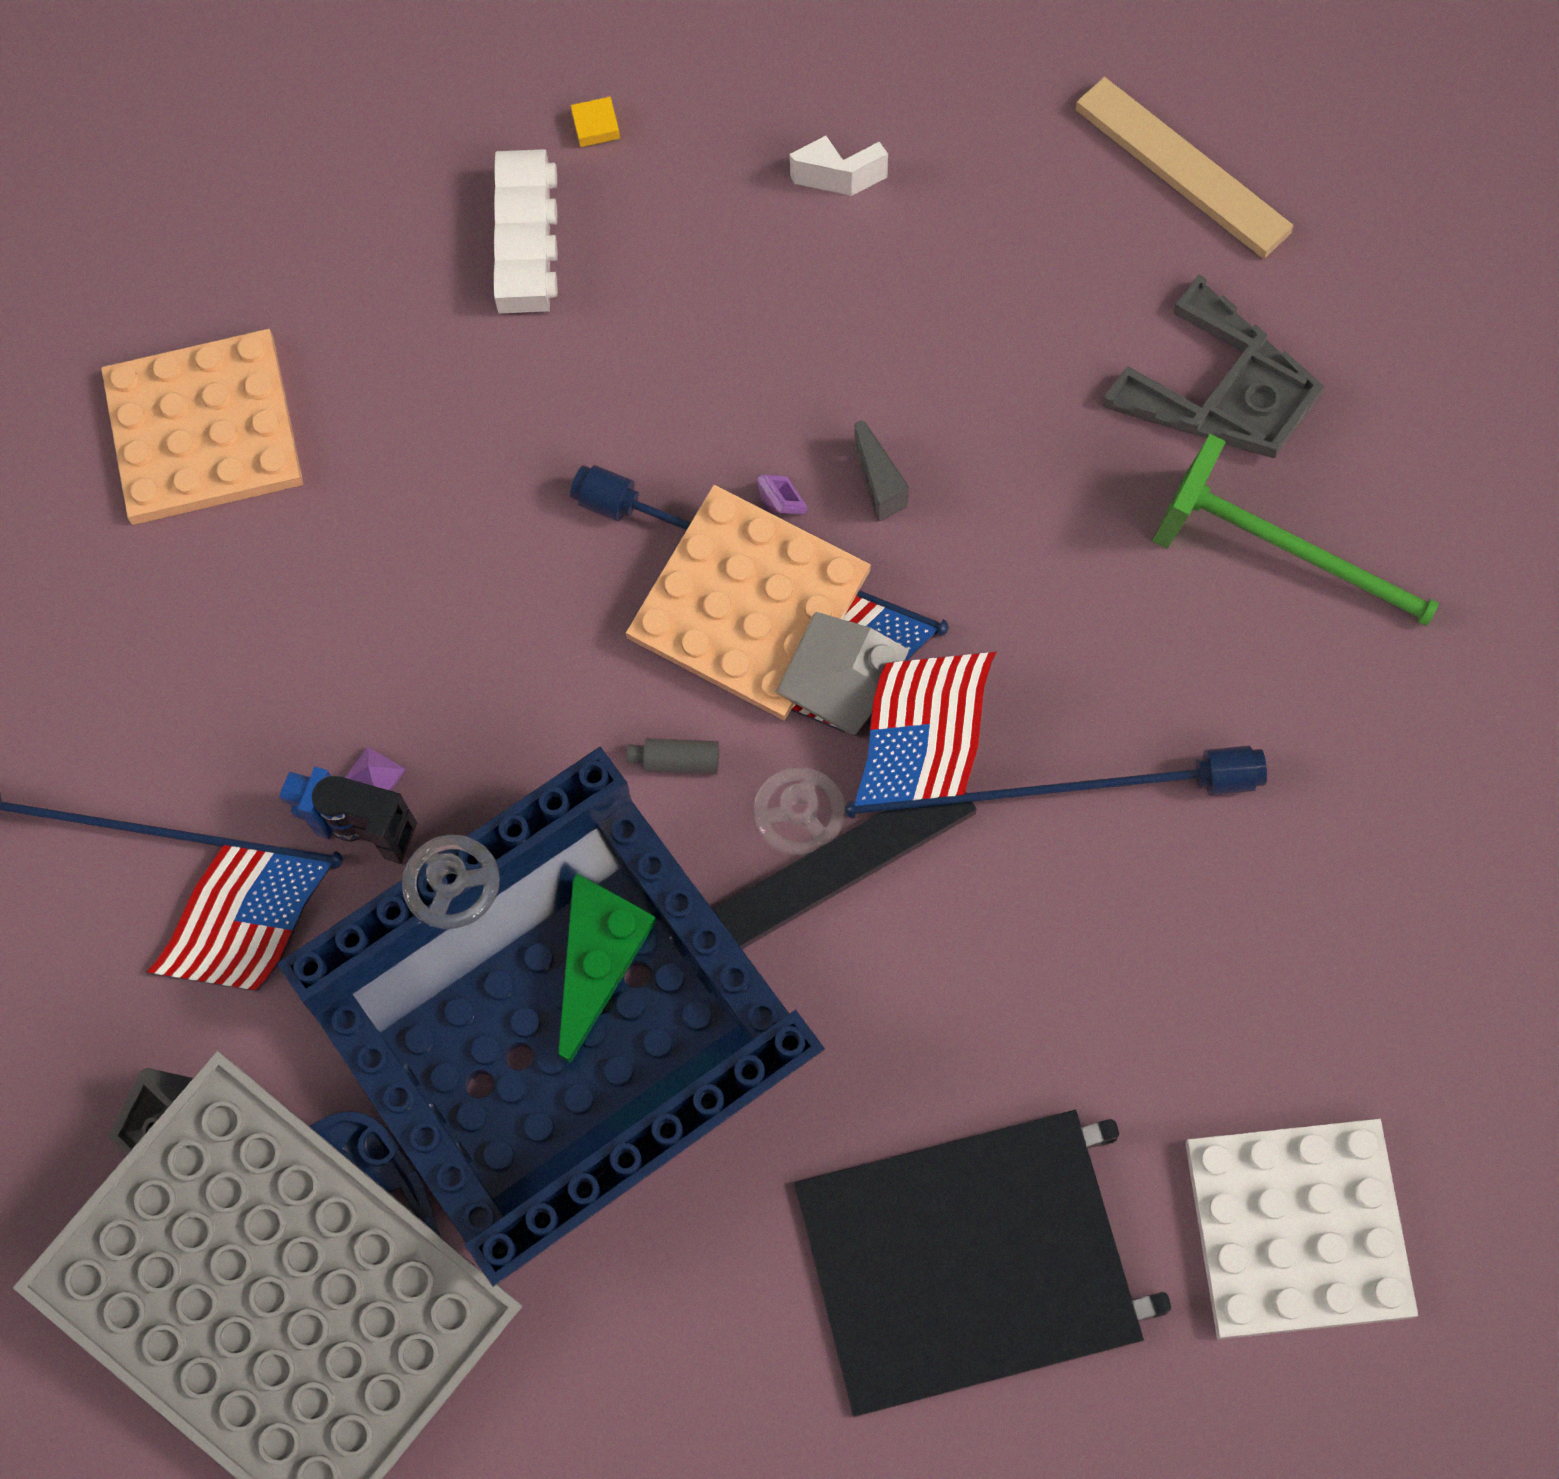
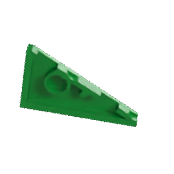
[558,874,656,1064]

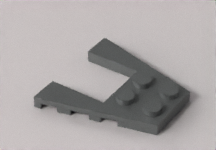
[1103,274,1324,459]

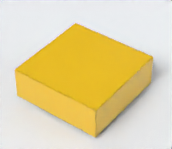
[570,96,620,147]

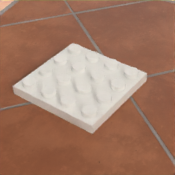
[1185,1119,1418,1340]

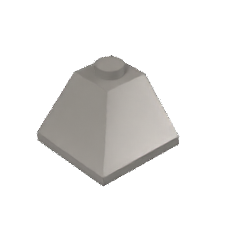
[775,612,909,735]

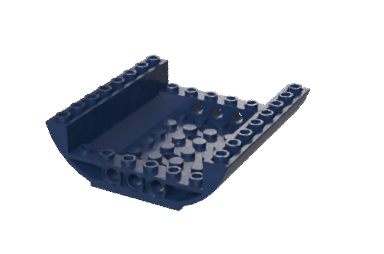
[277,746,825,1287]

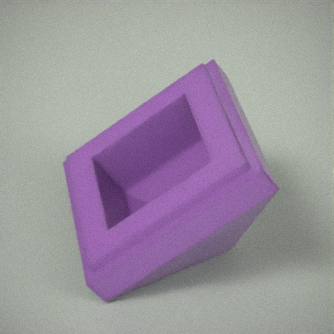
[757,474,808,514]
[345,746,406,791]

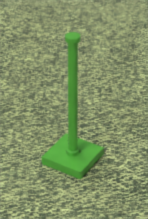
[1152,434,1439,626]

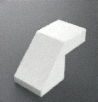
[790,136,888,196]

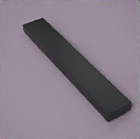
[714,792,977,949]

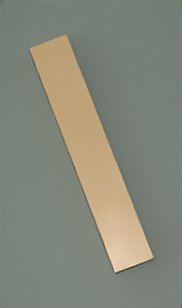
[1075,76,1294,259]

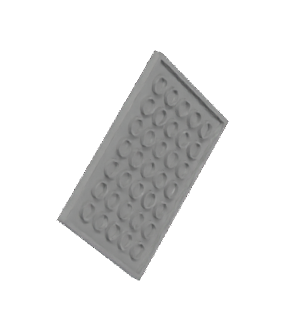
[13,1051,523,1479]

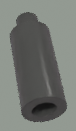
[627,738,719,774]

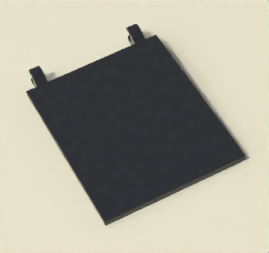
[795,1109,1171,1417]

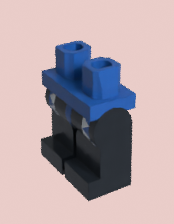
[279,766,418,864]

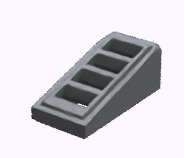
[854,420,909,521]

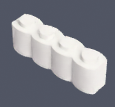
[494,149,558,313]

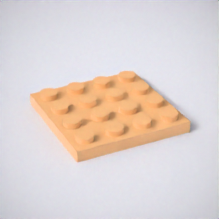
[101,329,304,525]
[626,485,871,721]

